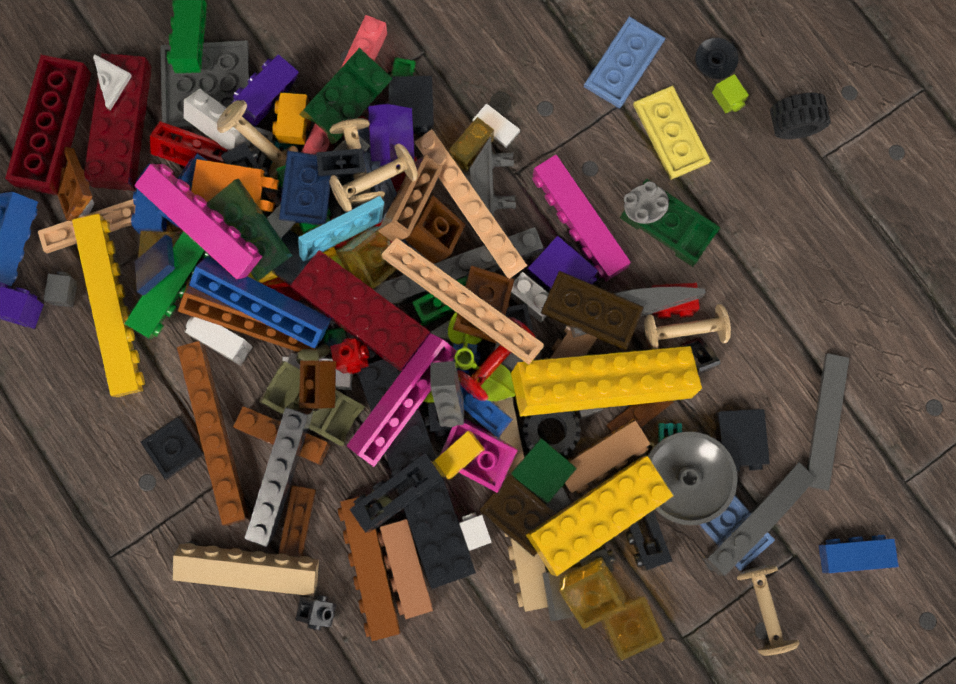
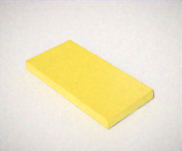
[633,86,711,180]

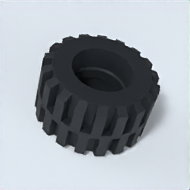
[770,93,831,139]
[522,411,581,457]

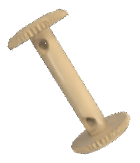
[217,100,298,178]
[330,119,385,206]
[330,143,418,212]
[644,304,731,350]
[737,565,799,656]

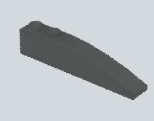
[570,287,706,338]
[702,462,816,576]

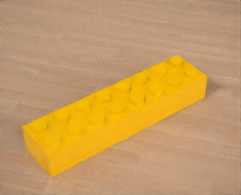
[511,346,702,416]

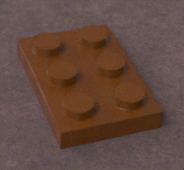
[453,266,515,343]

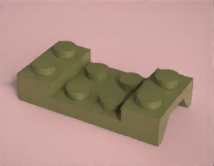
[259,361,365,447]

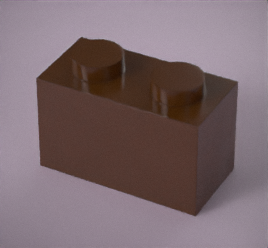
[299,360,336,408]

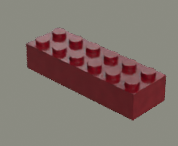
[84,53,152,191]
[5,55,92,195]
[290,250,430,372]

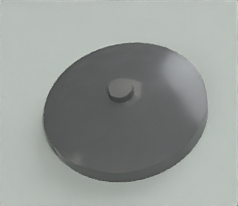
[648,432,737,525]

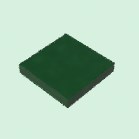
[511,438,577,504]

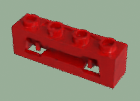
[150,121,228,166]

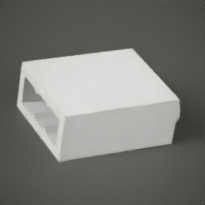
[185,316,253,366]

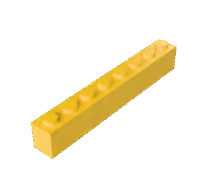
[72,214,145,398]

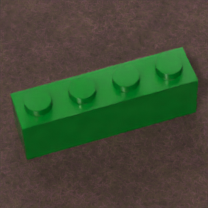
[167,0,207,73]

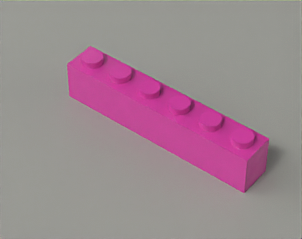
[532,155,631,281]
[134,164,262,279]
[346,333,457,467]

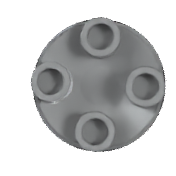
[624,182,669,224]

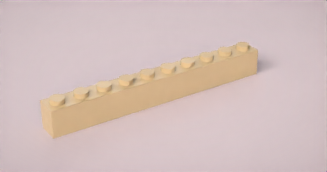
[492,397,548,612]

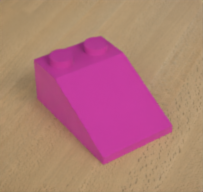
[440,419,517,492]

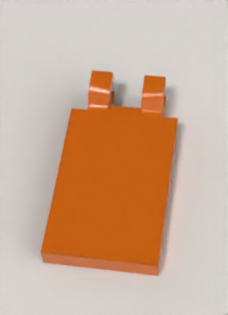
[191,159,279,216]

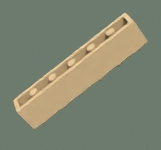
[173,543,319,596]

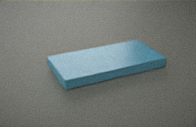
[298,196,384,261]

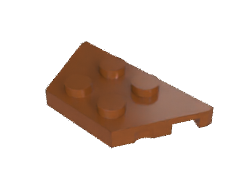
[58,147,92,221]

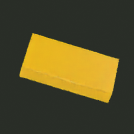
[435,431,485,479]

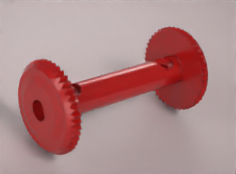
[457,317,536,401]

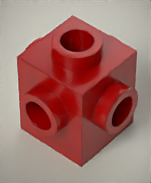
[330,338,369,374]

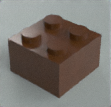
[405,196,465,264]

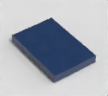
[279,151,331,226]

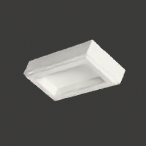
[473,104,520,148]

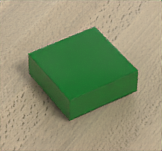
[391,57,416,77]

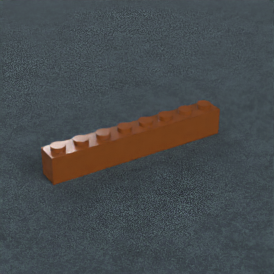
[177,341,250,526]

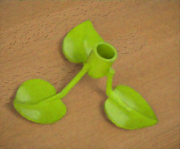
[423,312,515,402]

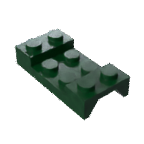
[299,47,393,145]
[620,178,720,267]

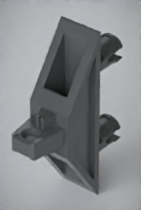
[464,136,516,217]

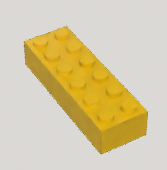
[526,456,673,576]

